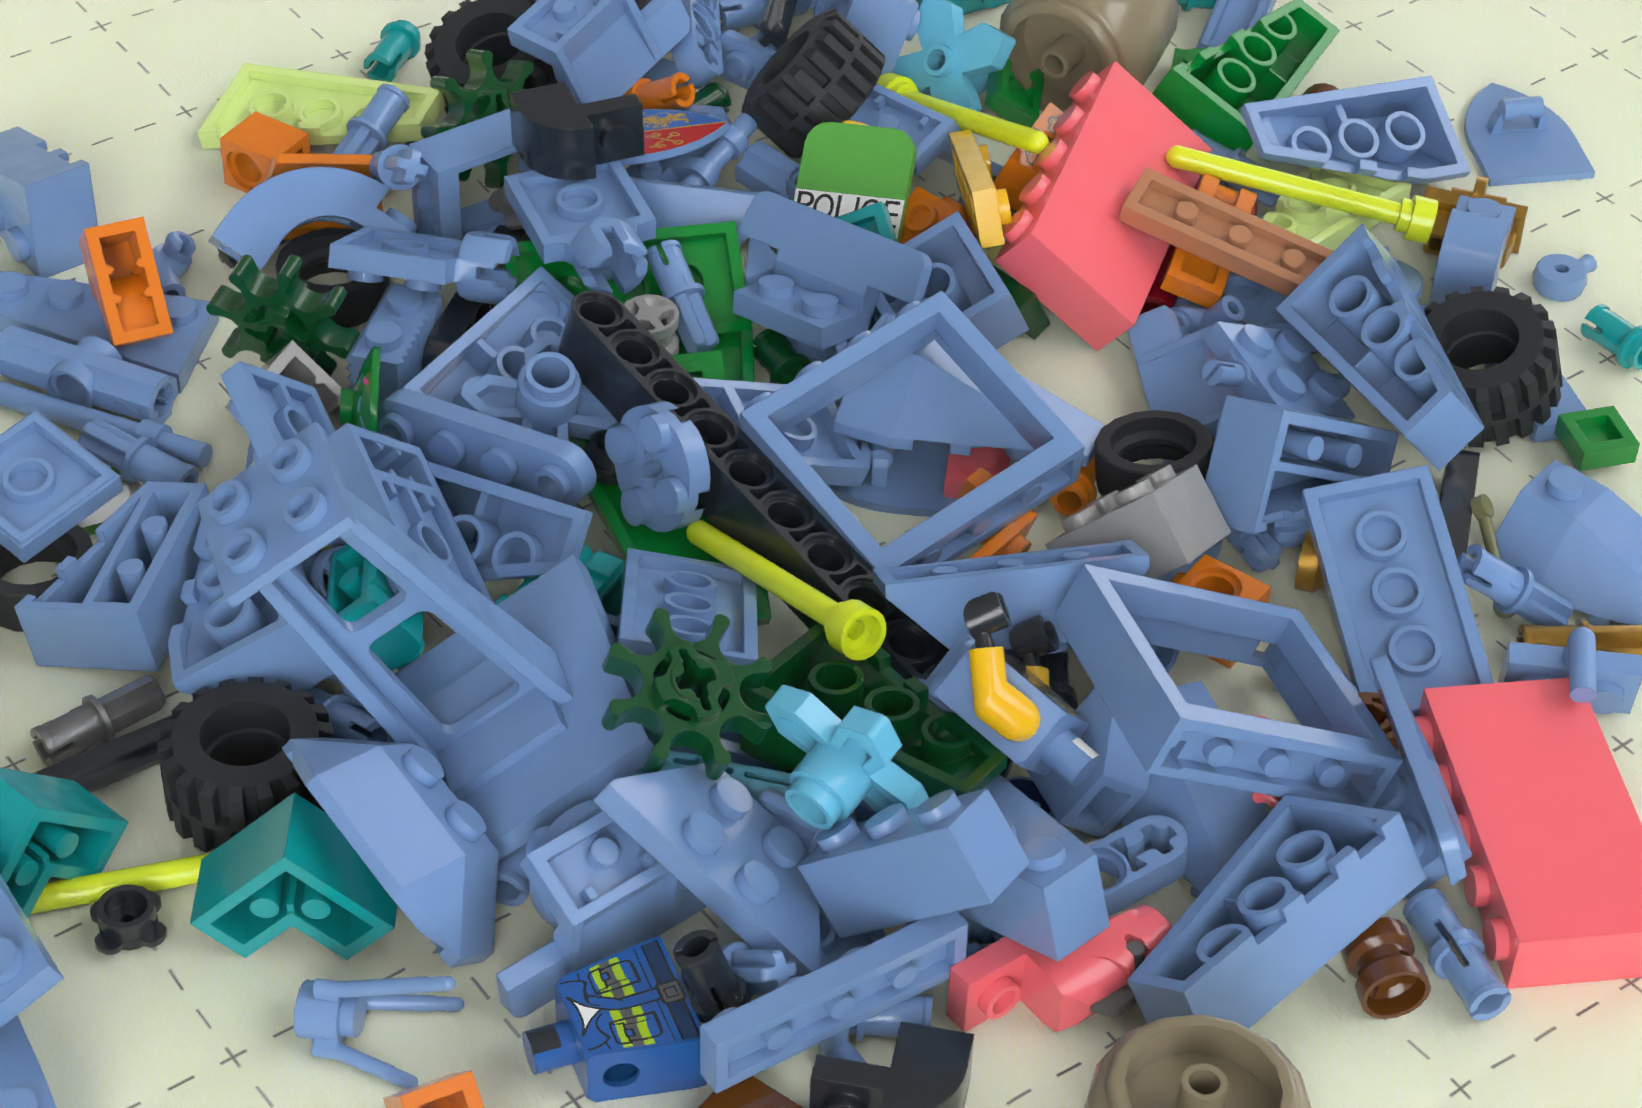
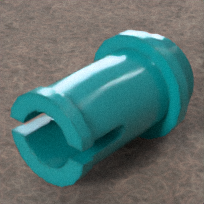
[363,20,421,82]
[1581,304,1642,369]

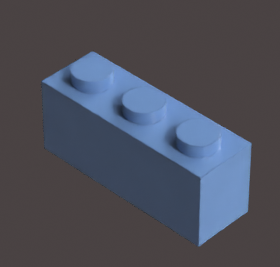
[797,788,1031,938]

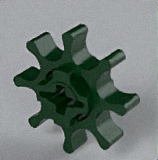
[421,49,534,190]
[206,255,360,377]
[601,608,773,780]

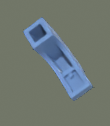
[208,167,418,271]

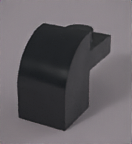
[509,82,645,180]
[809,1022,974,1108]

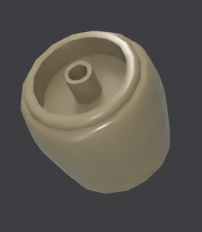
[1000,0,1179,112]
[1084,1014,1312,1108]

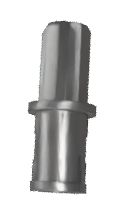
[30,675,166,766]

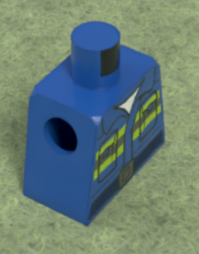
[522,936,707,1102]

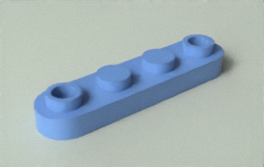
[377,389,596,506]

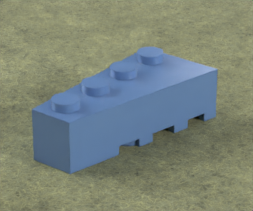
[854,774,1110,962]

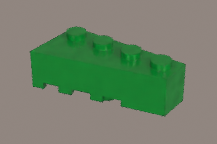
[1152,0,1340,152]

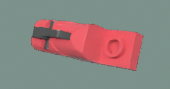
[946,905,1172,1032]

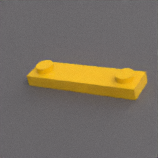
[949,129,1012,248]

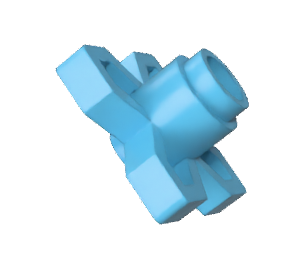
[892,0,1016,131]
[765,685,929,830]

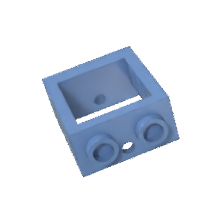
[409,108,532,240]

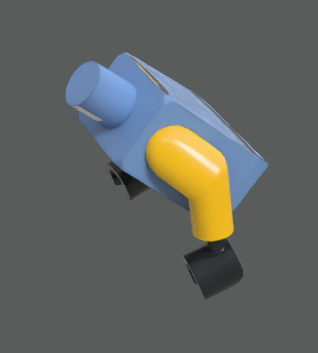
[933,591,1101,788]

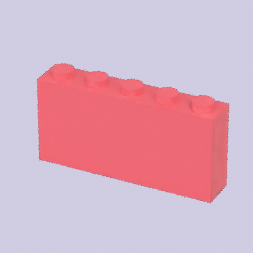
[995,61,1212,351]
[1415,677,1642,989]

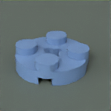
[605,401,711,532]

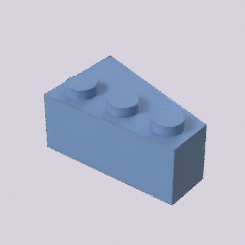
[1205,395,1399,535]

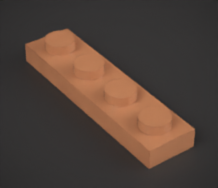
[1118,168,1333,297]

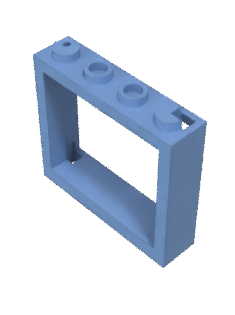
[739,290,1085,569]
[1053,564,1403,808]

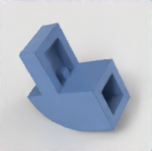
[1429,195,1516,304]

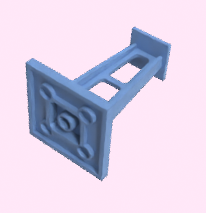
[197,422,656,861]

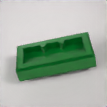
[985,59,1045,128]

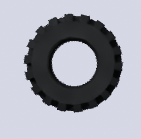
[425,0,557,115]
[741,9,885,159]
[1424,286,1563,448]
[157,677,334,853]

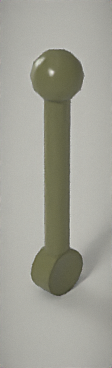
[1470,494,1516,619]

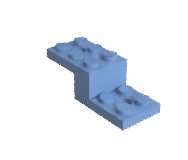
[220,361,494,603]

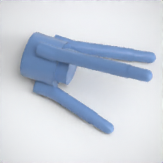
[294,976,464,1089]

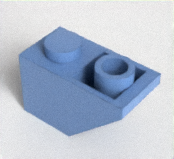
[1026,687,1150,838]

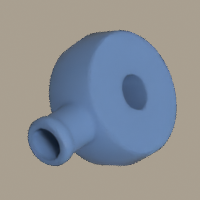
[1533,254,1597,302]

